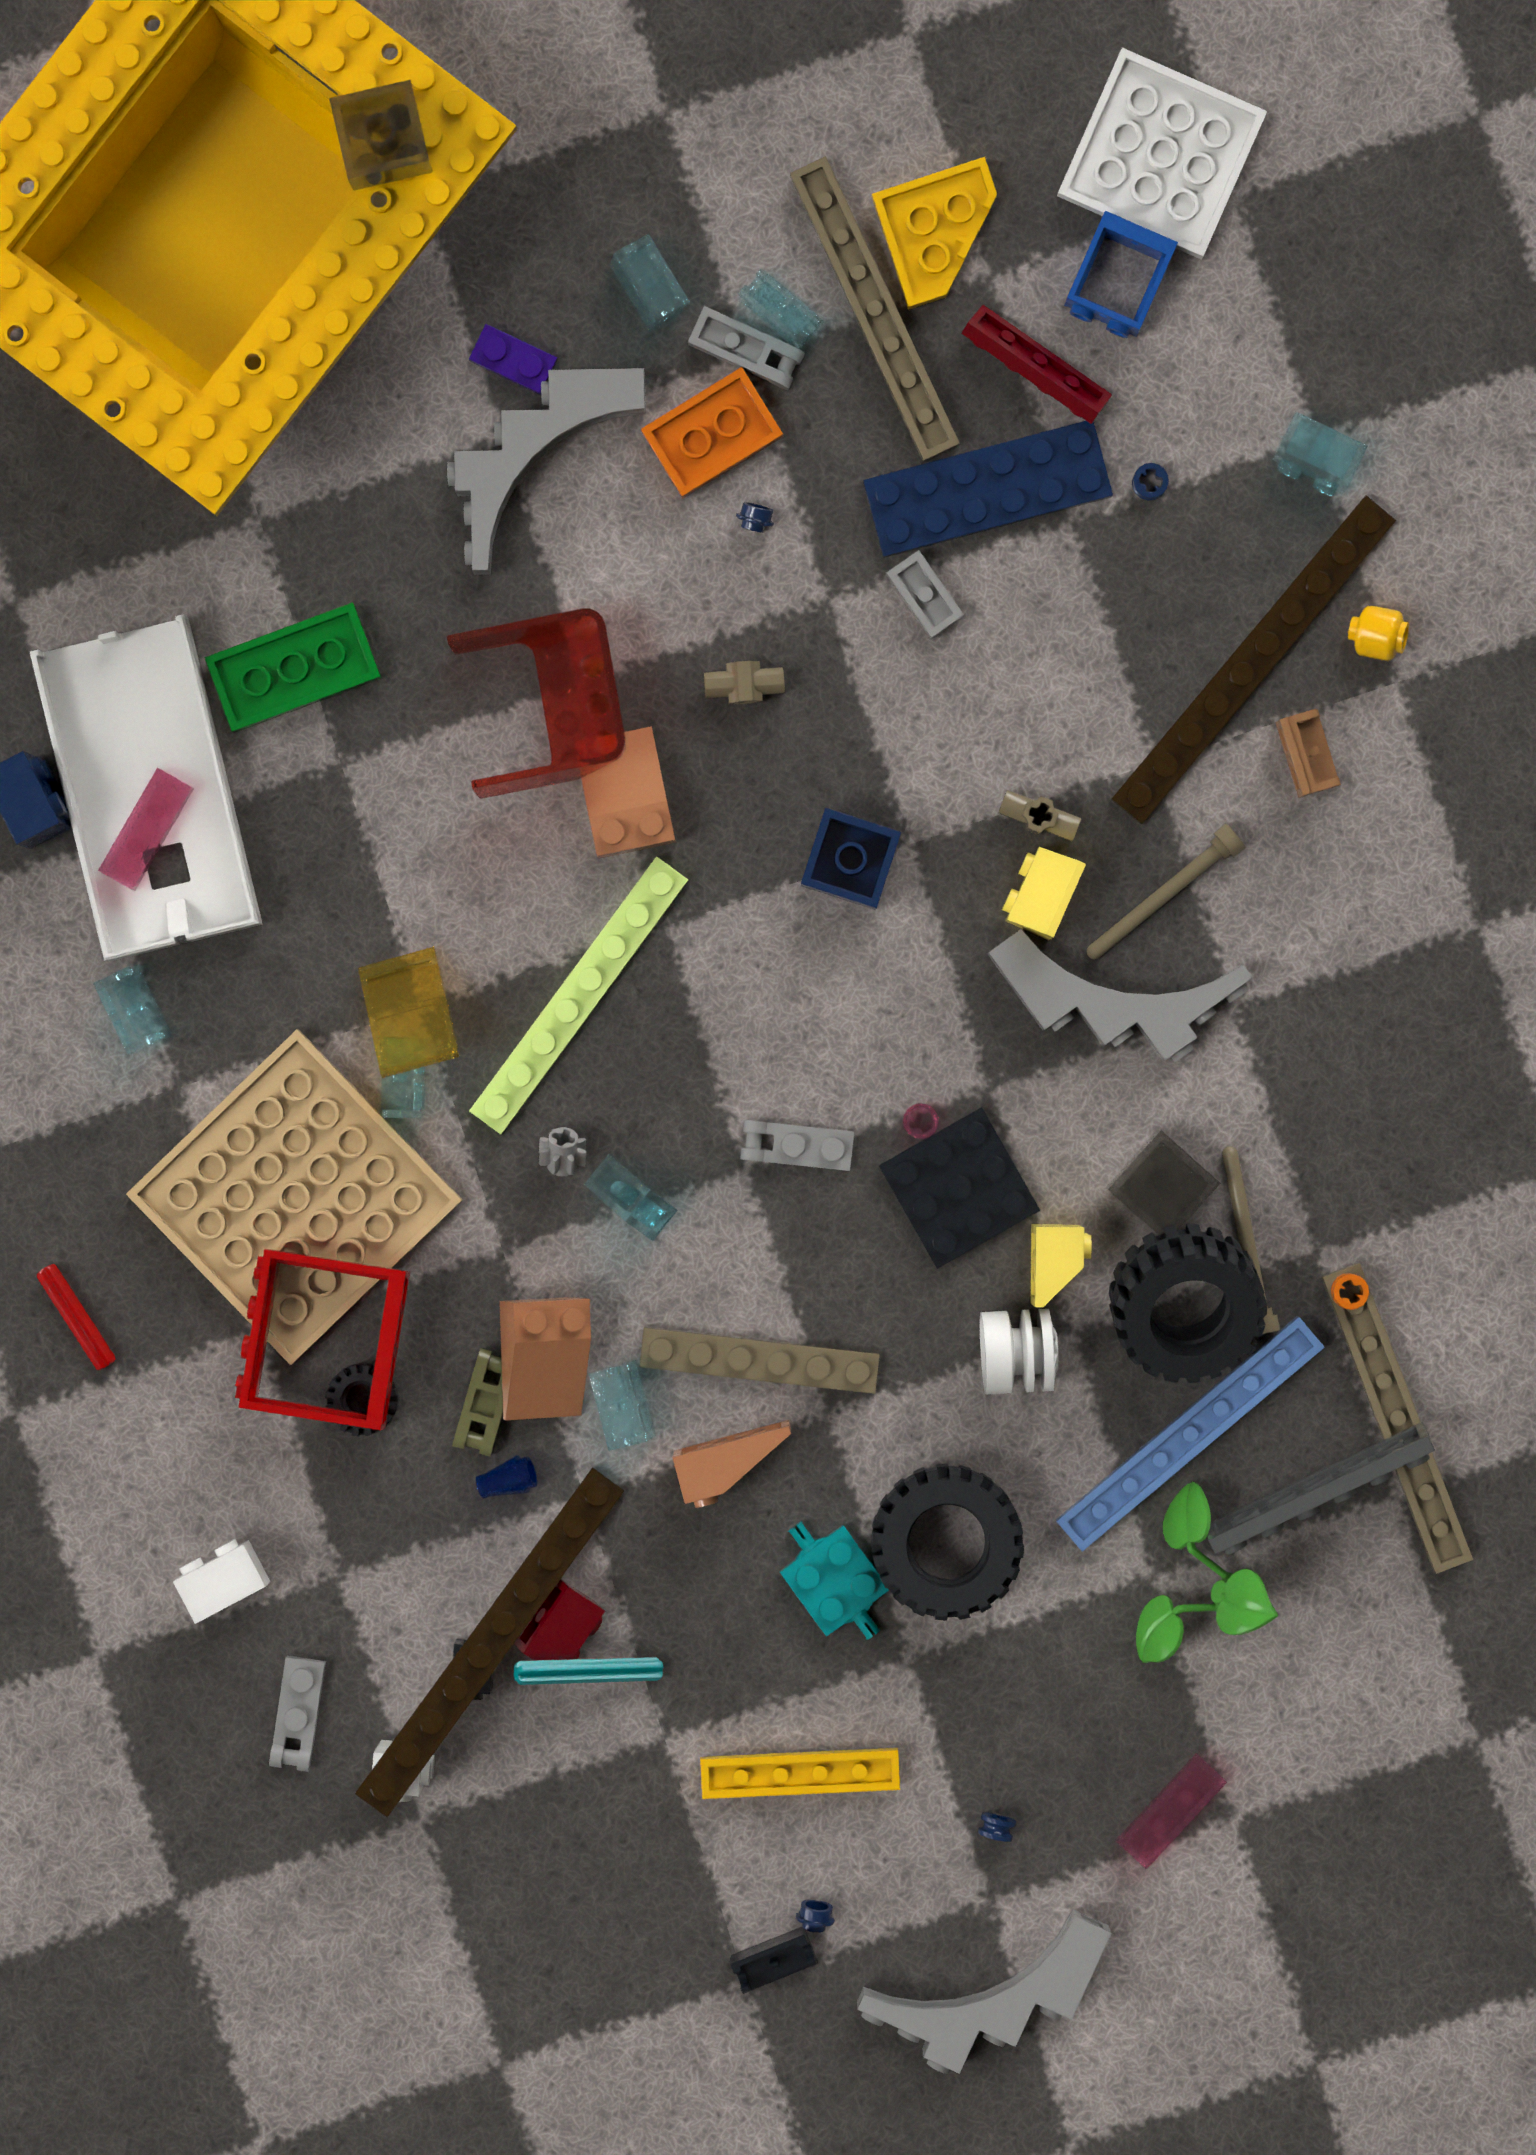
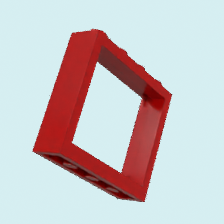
[235,1249,411,1430]

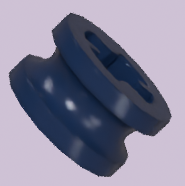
[1132,463,1169,501]
[978,1812,1016,1842]

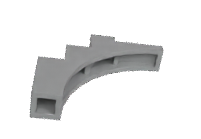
[447,368,646,575]
[987,929,1253,1062]
[857,1909,1112,2074]

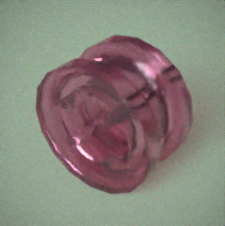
[903,1103,939,1139]

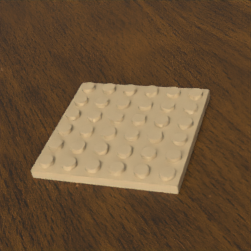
[126,1029,463,1365]

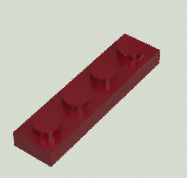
[961,305,1112,424]

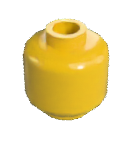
[1348,606,1409,661]

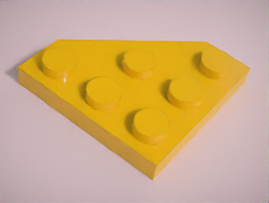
[871,157,997,310]

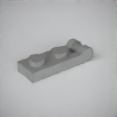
[688,306,805,390]
[740,1120,854,1171]
[269,1655,326,1772]

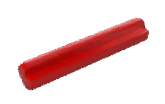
[37,1264,116,1370]

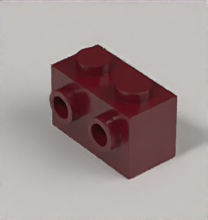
[514,1579,605,1661]

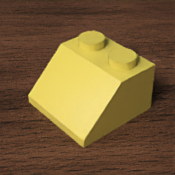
[1002,847,1086,940]
[1030,1224,1092,1307]

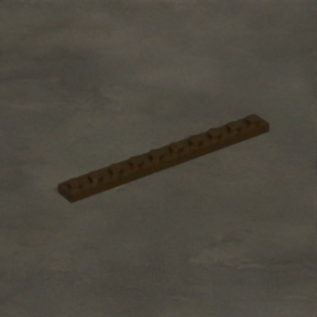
[1111,495,1396,824]
[355,1467,624,1818]

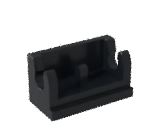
[730,1927,819,1994]

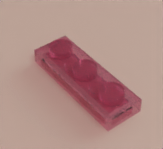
[98,767,194,891]
[1116,1753,1227,1869]

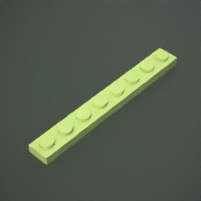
[469,856,688,1134]

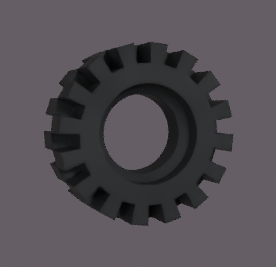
[325,1363,399,1436]

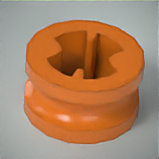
[1331,1273,1369,1310]

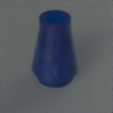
[476,1455,538,1499]

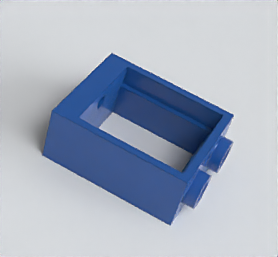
[1064,211,1178,338]

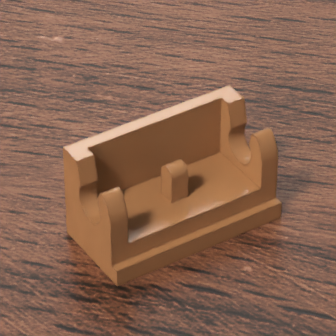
[1275,709,1341,798]

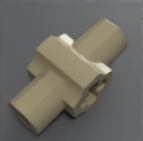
[704,661,785,704]
[998,790,1081,841]

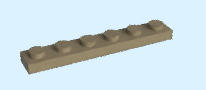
[639,1327,880,1394]

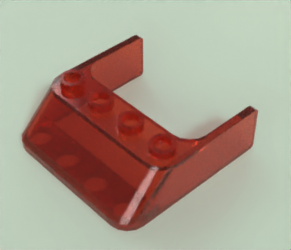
[447,608,626,799]

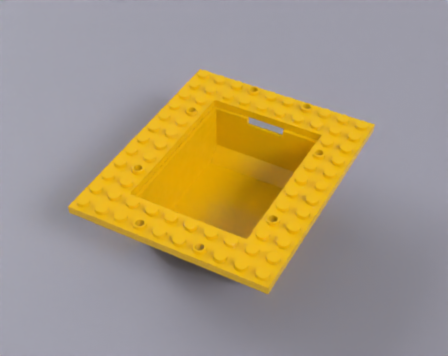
[0,0,517,516]

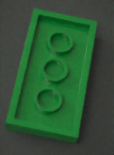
[204,602,382,733]

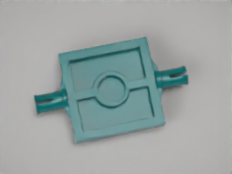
[779,1521,889,1640]

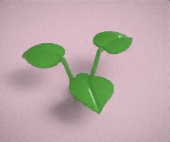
[1136,1481,1278,1663]

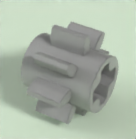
[539,1127,587,1176]

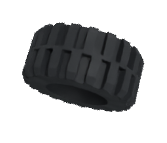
[1109,1224,1267,1384]
[871,1464,1024,1621]

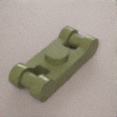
[452,1348,503,1457]

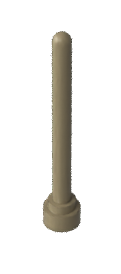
[1087,823,1246,959]
[1222,1146,1280,1334]

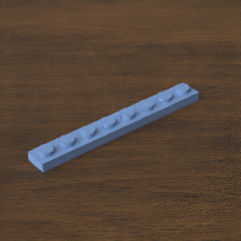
[1056,1316,1325,1552]

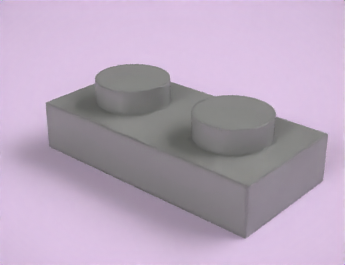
[886,550,964,639]

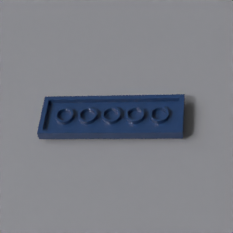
[863,421,1113,558]

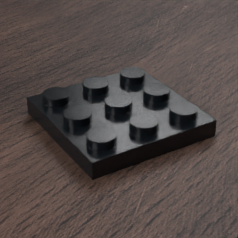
[878,1107,1040,1269]

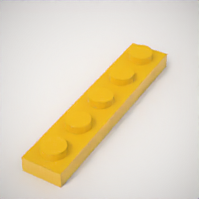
[700,1748,900,1799]

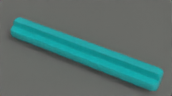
[513,1657,664,1685]

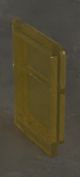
[358,947,459,1078]

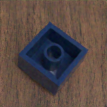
[0,751,72,849]
[801,808,901,910]

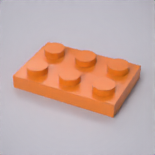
[641,367,783,499]

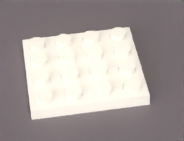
[1057,48,1267,260]

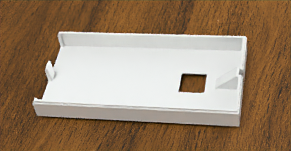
[30,614,262,962]

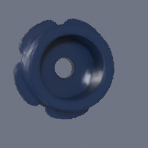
[736,502,774,533]
[796,1899,835,1933]

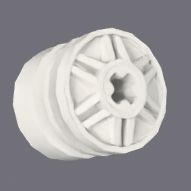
[980,1309,1059,1394]

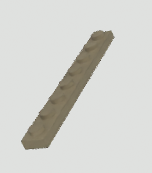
[790,156,960,463]
[1321,1262,1473,1574]

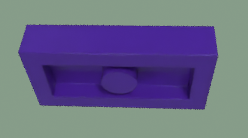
[469,324,558,395]

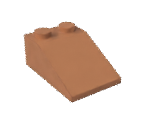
[575,726,676,859]
[500,1297,591,1420]
[672,1420,791,1508]

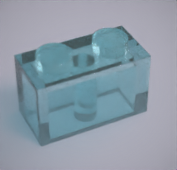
[1271,412,1368,496]

